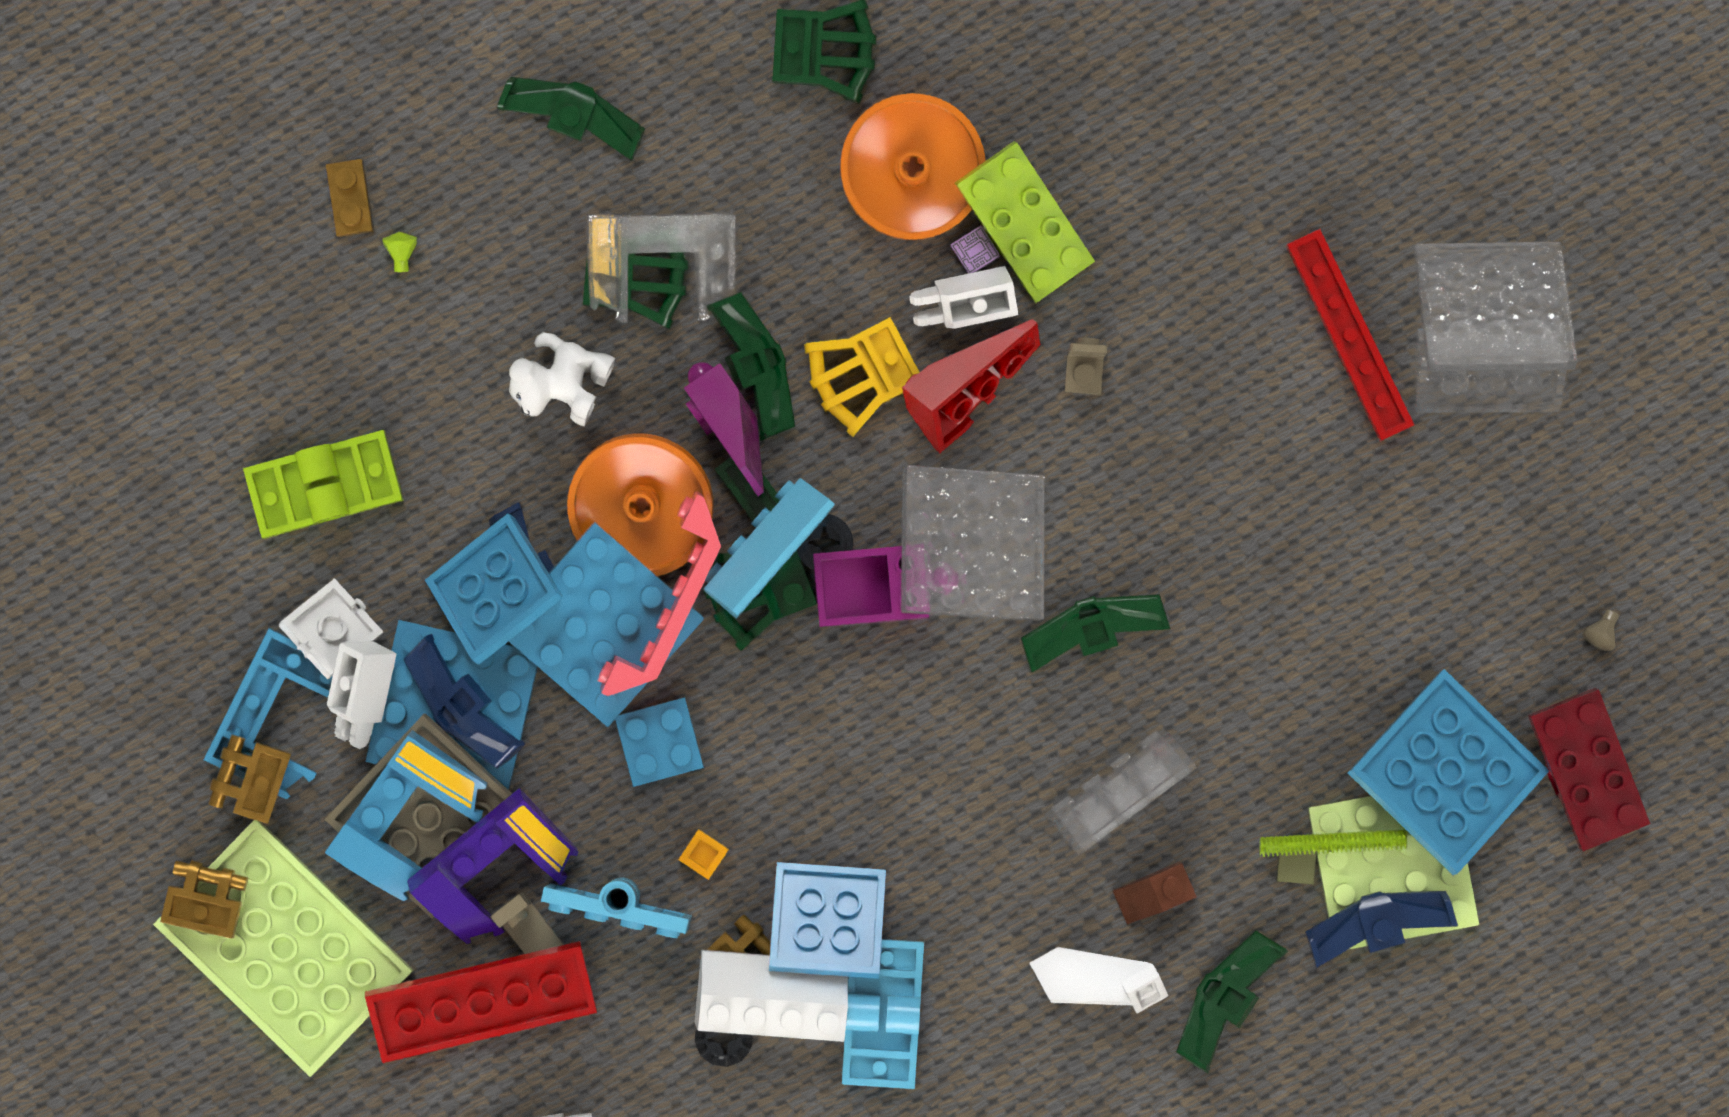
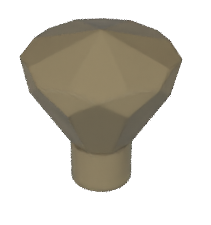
[1582,610,1619,651]

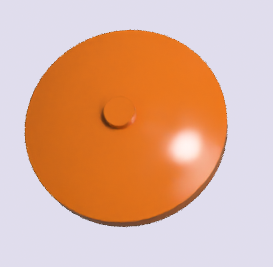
[840,93,986,240]
[567,433,714,576]

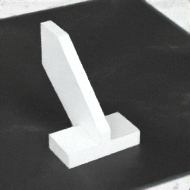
[1029,947,1168,1013]

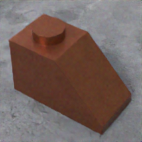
[1113,862,1197,924]

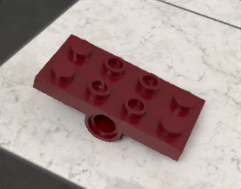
[1528,688,1651,851]

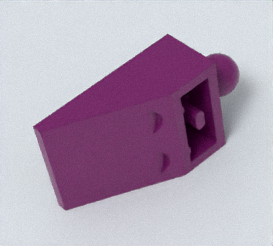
[684,362,764,496]
[813,544,959,627]

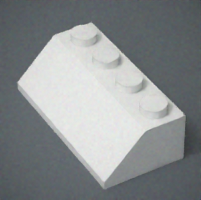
[694,950,848,1042]

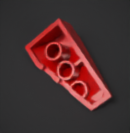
[902,319,1040,453]

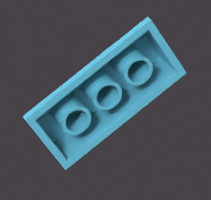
[704,478,835,619]

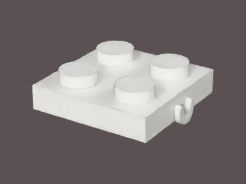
[279,578,383,680]

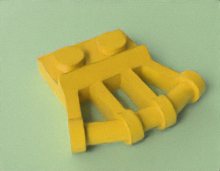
[804,317,920,437]

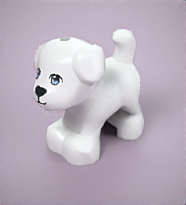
[509,332,615,427]

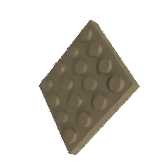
[325,713,512,918]

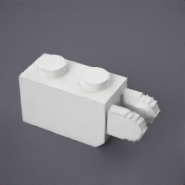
[909,266,1018,329]
[327,641,397,749]

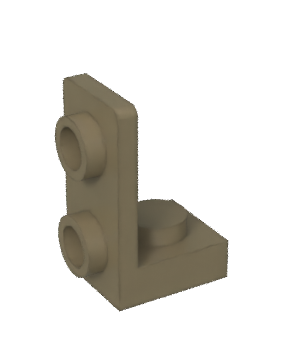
[1064,338,1107,395]
[490,892,564,954]

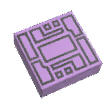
[950,226,1000,274]

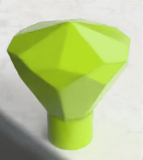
[382,232,417,272]

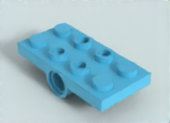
[541,877,692,938]
[842,939,924,1089]

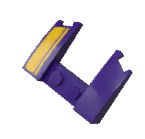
[407,788,579,944]

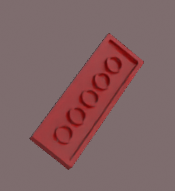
[365,941,597,1063]

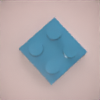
[615,697,704,787]

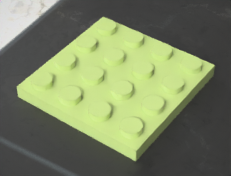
[1308,796,1479,949]

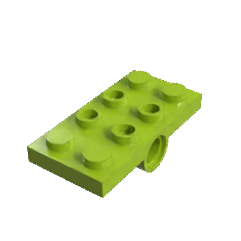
[955,141,1095,303]
[243,430,404,539]

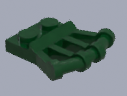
[772,0,877,104]
[582,225,689,330]
[703,551,817,651]

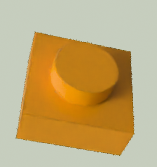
[678,829,729,880]

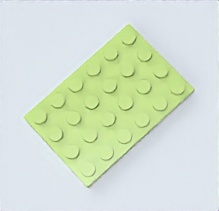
[153,820,414,1077]

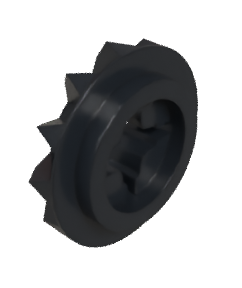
[796,514,853,570]
[695,1027,753,1067]

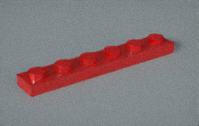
[1286,229,1414,441]

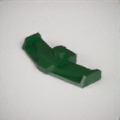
[497,76,645,161]
[706,292,795,441]
[1021,594,1171,673]
[1176,930,1288,1074]

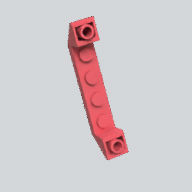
[597,491,721,696]

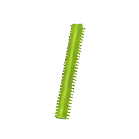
[1259,829,1407,857]

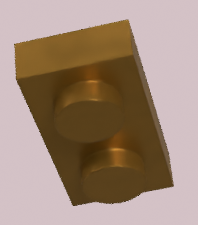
[326,159,374,237]

